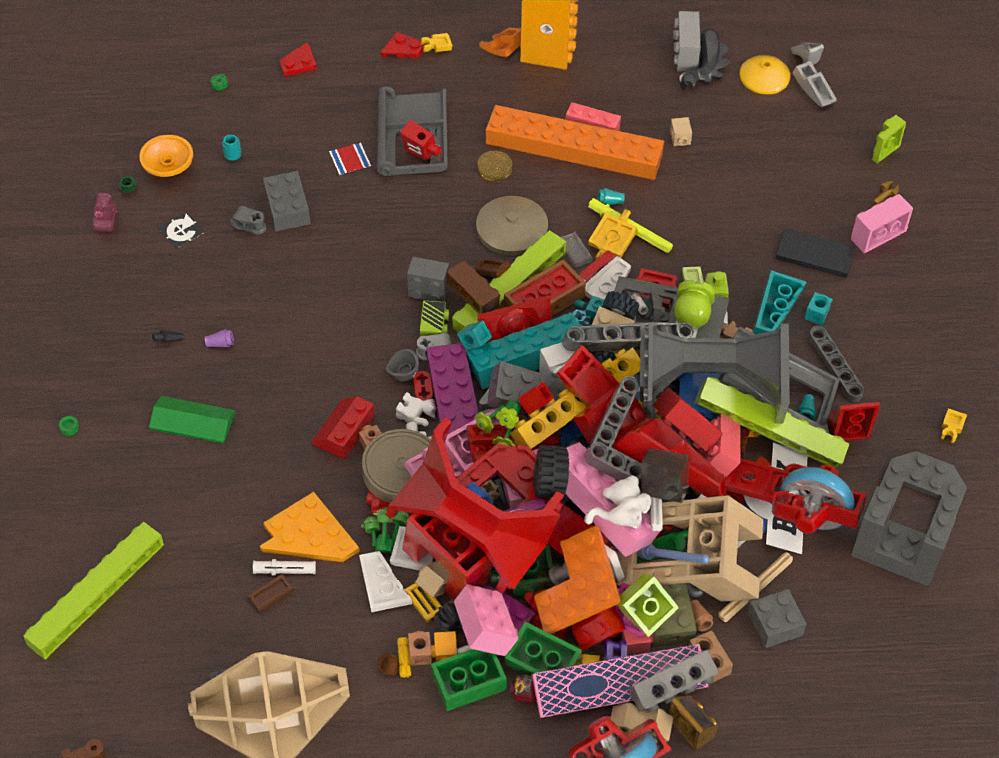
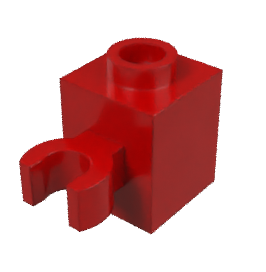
[518,381,554,415]

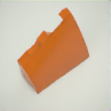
[479,28,521,57]

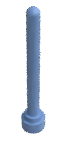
[637,544,709,564]

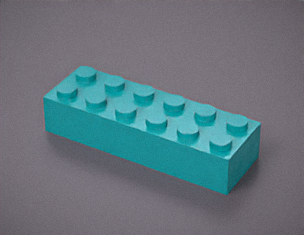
[466,313,581,390]

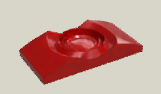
[477,296,552,344]
[557,345,620,407]

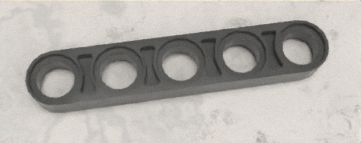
[809,326,864,402]

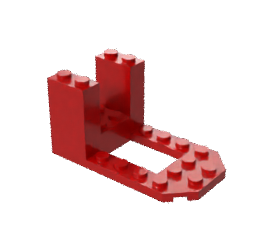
[402,444,550,601]

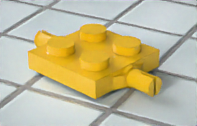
[588,209,638,260]

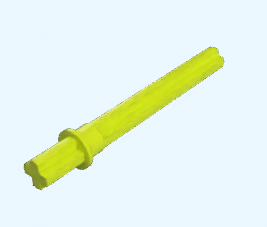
[588,198,673,253]

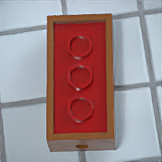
[504,260,586,316]

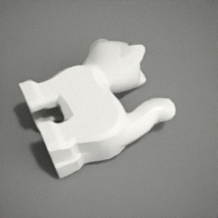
[396,392,437,427]

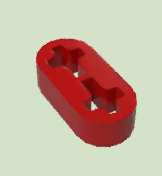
[413,371,433,401]

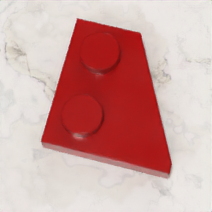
[381,32,426,58]
[280,43,317,77]

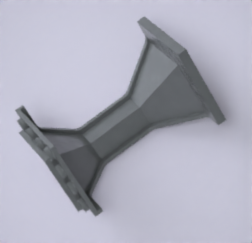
[640,322,790,424]

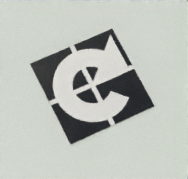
[158,212,205,249]

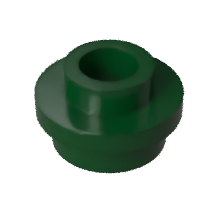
[119,176,137,193]

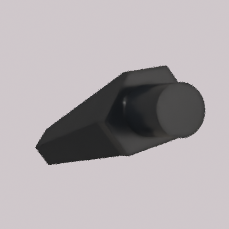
[152,330,184,342]

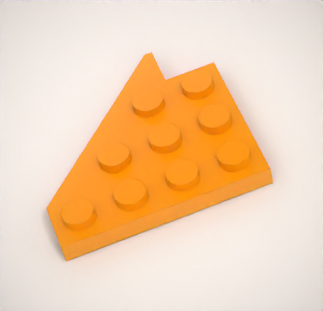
[260,492,360,562]

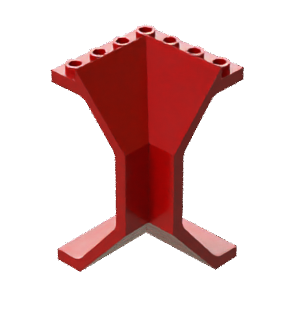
[386,417,564,594]

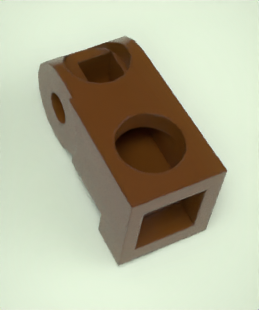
[60,739,106,758]

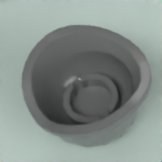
[386,349,419,382]

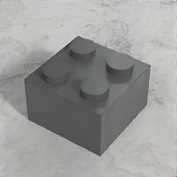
[407,257,450,302]
[748,589,807,648]

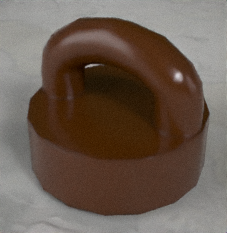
[378,653,399,675]

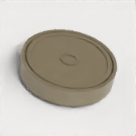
[362,429,431,503]

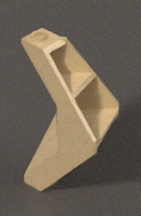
[188,651,350,758]

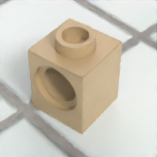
[670,117,692,146]

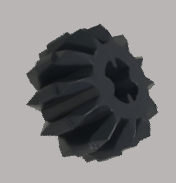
[435,599,462,632]

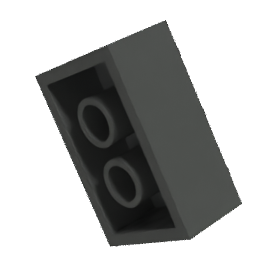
[263,171,311,231]

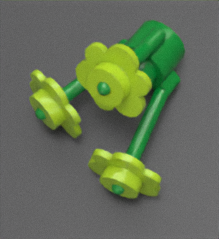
[475,400,521,447]

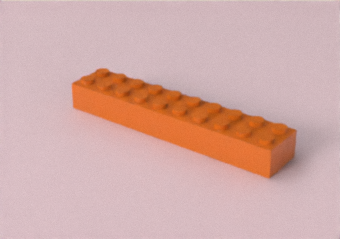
[486,105,664,180]

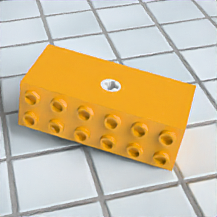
[521,0,578,69]

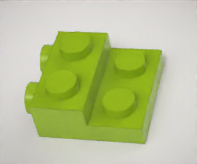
[872,115,907,164]

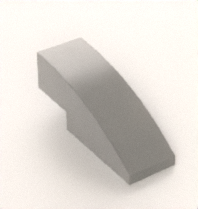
[792,61,837,107]

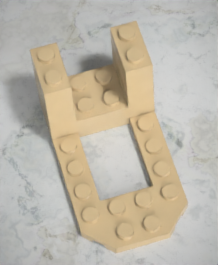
[611,496,763,602]

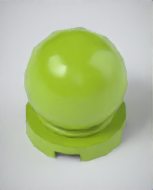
[674,280,715,329]

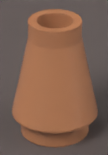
[690,600,713,631]

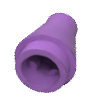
[205,329,234,347]

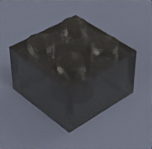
[642,448,689,503]

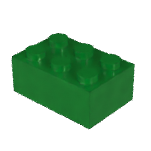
[505,622,582,675]
[431,649,507,712]

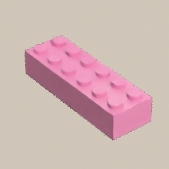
[566,442,659,557]

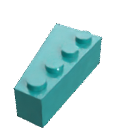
[752,270,806,334]

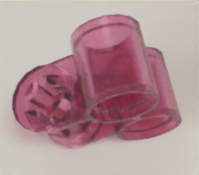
[93,193,117,232]

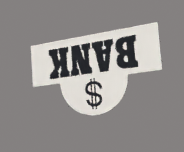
[743,443,808,554]

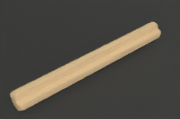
[718,552,793,622]

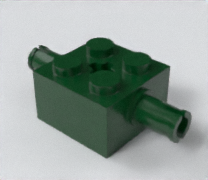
[490,544,565,597]

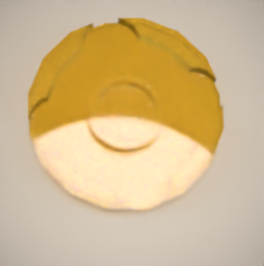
[477,151,512,181]

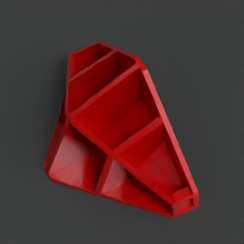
[594,419,727,498]

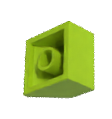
[617,573,679,637]

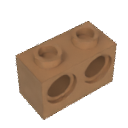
[689,630,733,684]

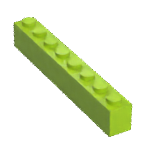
[452,230,566,333]
[694,377,849,469]
[23,522,164,660]

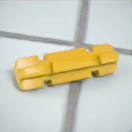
[397,637,411,678]

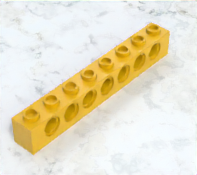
[510,348,640,449]

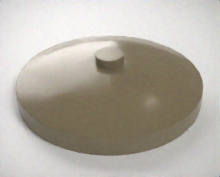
[476,196,548,256]

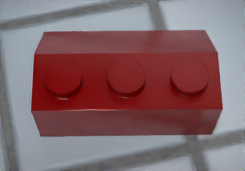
[311,396,375,460]

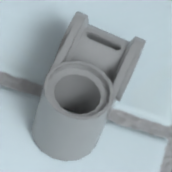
[416,333,451,361]

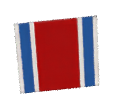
[329,143,371,175]

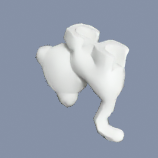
[585,475,651,529]

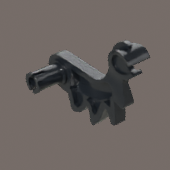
[679,28,730,90]

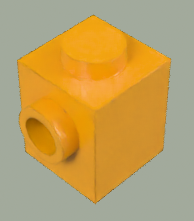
[431,631,457,662]

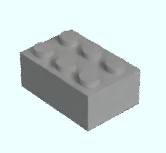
[673,11,700,72]

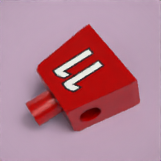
[400,120,442,160]

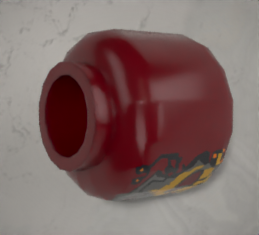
[510,674,537,703]

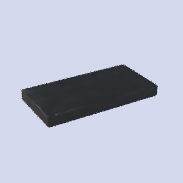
[776,228,856,278]

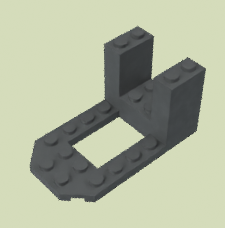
[851,451,967,587]

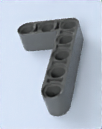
[584,376,645,481]

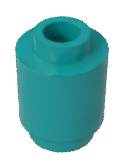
[222,134,242,161]

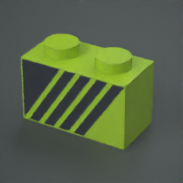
[420,301,449,342]

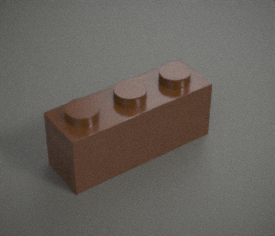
[447,261,500,314]

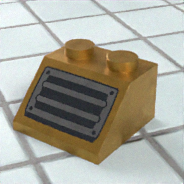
[669,695,718,751]

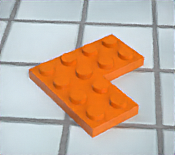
[534,526,621,634]

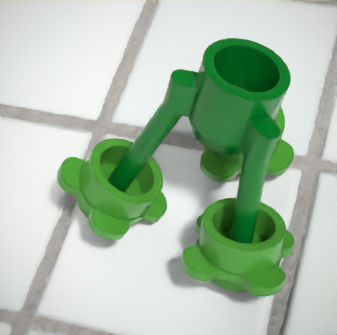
[361,507,409,553]

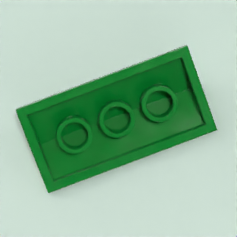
[149,396,236,444]

